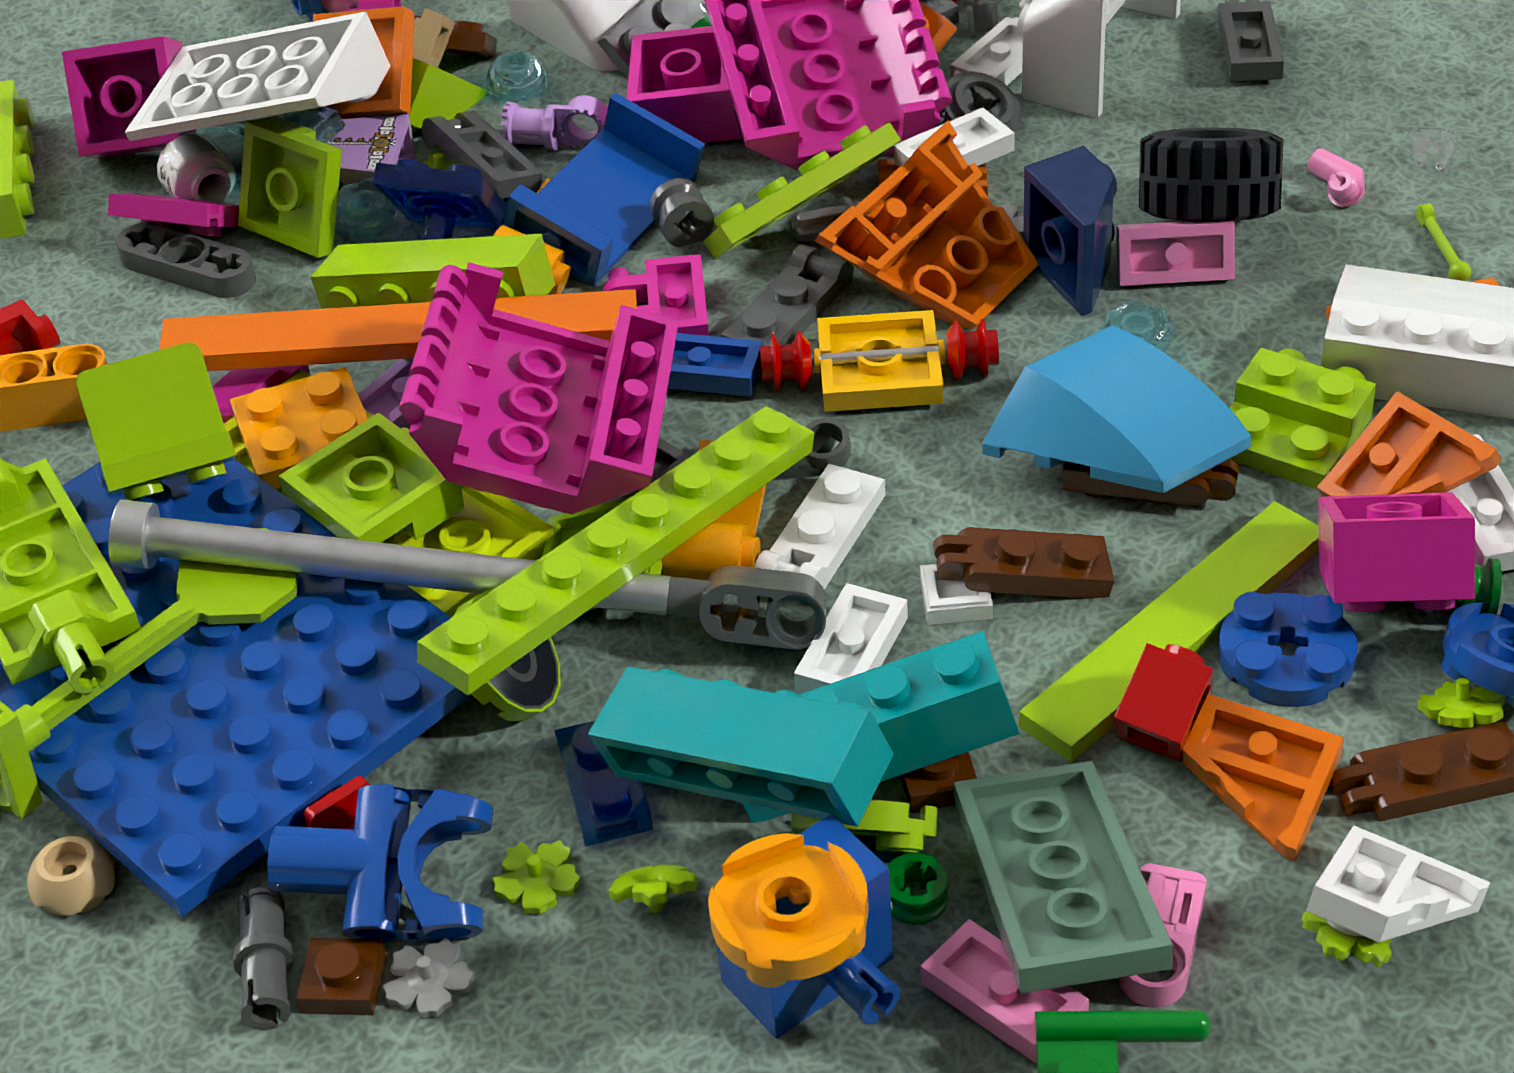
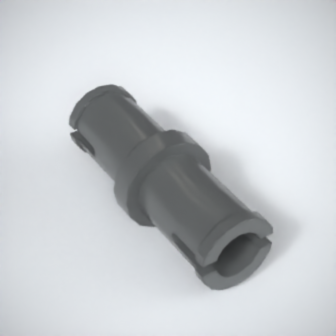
[233,887,293,1030]

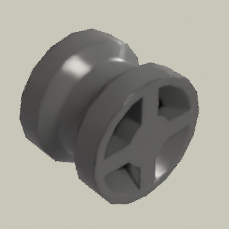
[649,178,714,247]

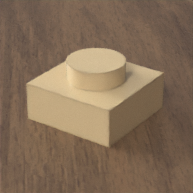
[413,8,455,68]

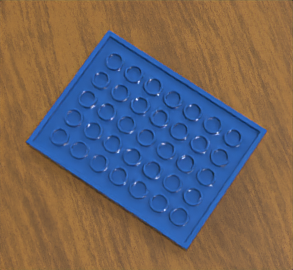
[0,460,472,917]

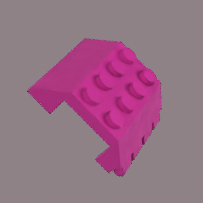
[704,0,953,171]
[399,262,679,515]

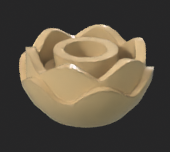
[27,836,116,916]

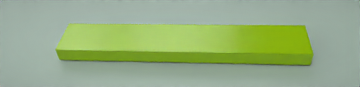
[1019,501,1319,762]

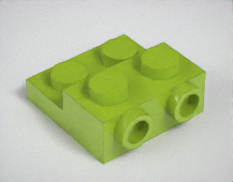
[238,116,342,257]
[1229,348,1376,490]
[279,412,465,543]

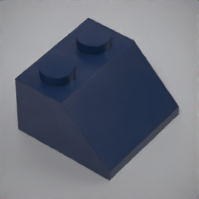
[1023,146,1117,316]

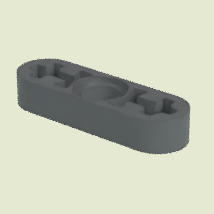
[116,223,256,298]

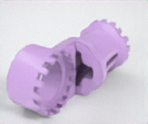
[500,95,608,151]

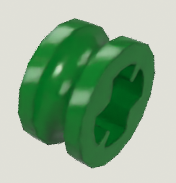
[1456,558,1502,614]
[887,852,948,925]

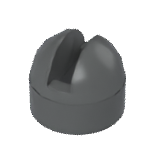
[805,418,851,472]

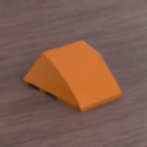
[814,120,1039,331]

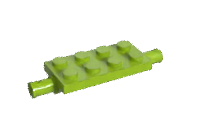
[0,458,141,694]

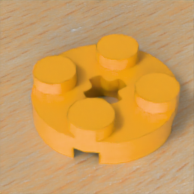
[708,833,869,988]

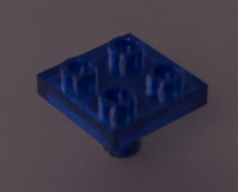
[372,159,507,240]

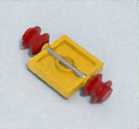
[760,310,999,412]

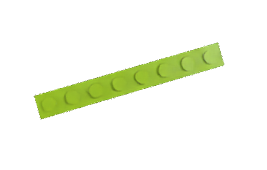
[417,406,814,695]

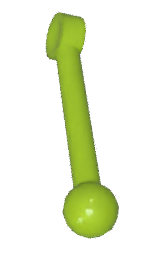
[1416,203,1472,281]

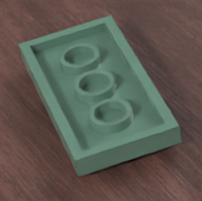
[954,761,1173,993]

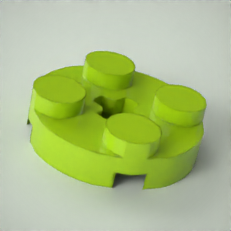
[790,800,937,853]

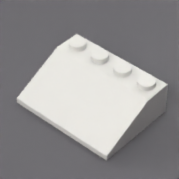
[125,11,390,141]
[1321,264,1514,419]

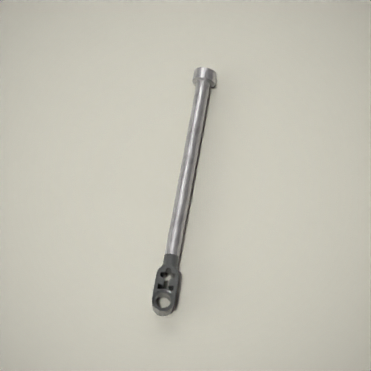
[108,500,827,649]

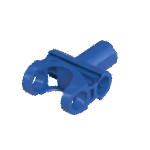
[267,784,493,944]

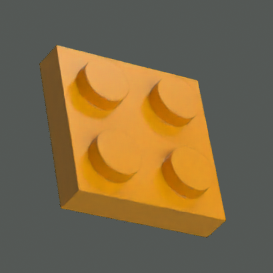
[230,366,368,489]

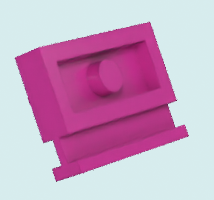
[108,193,240,236]

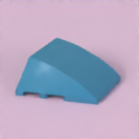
[982,325,1251,493]

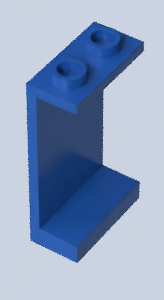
[503,92,705,287]

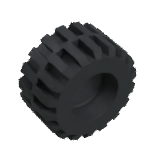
[1139,128,1283,222]

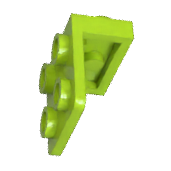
[76,342,236,501]

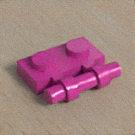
[603,254,709,336]

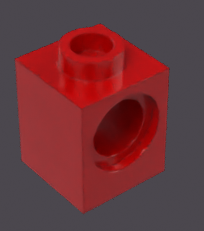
[1114,643,1213,762]

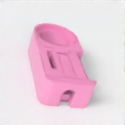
[1119,864,1206,1007]

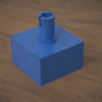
[717,814,901,1039]

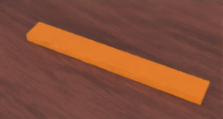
[159,289,637,371]

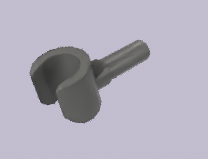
[966,0,999,35]

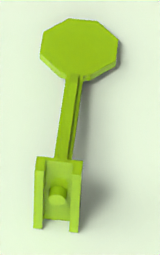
[0,528,298,819]

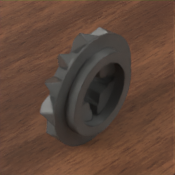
[943,71,1022,133]

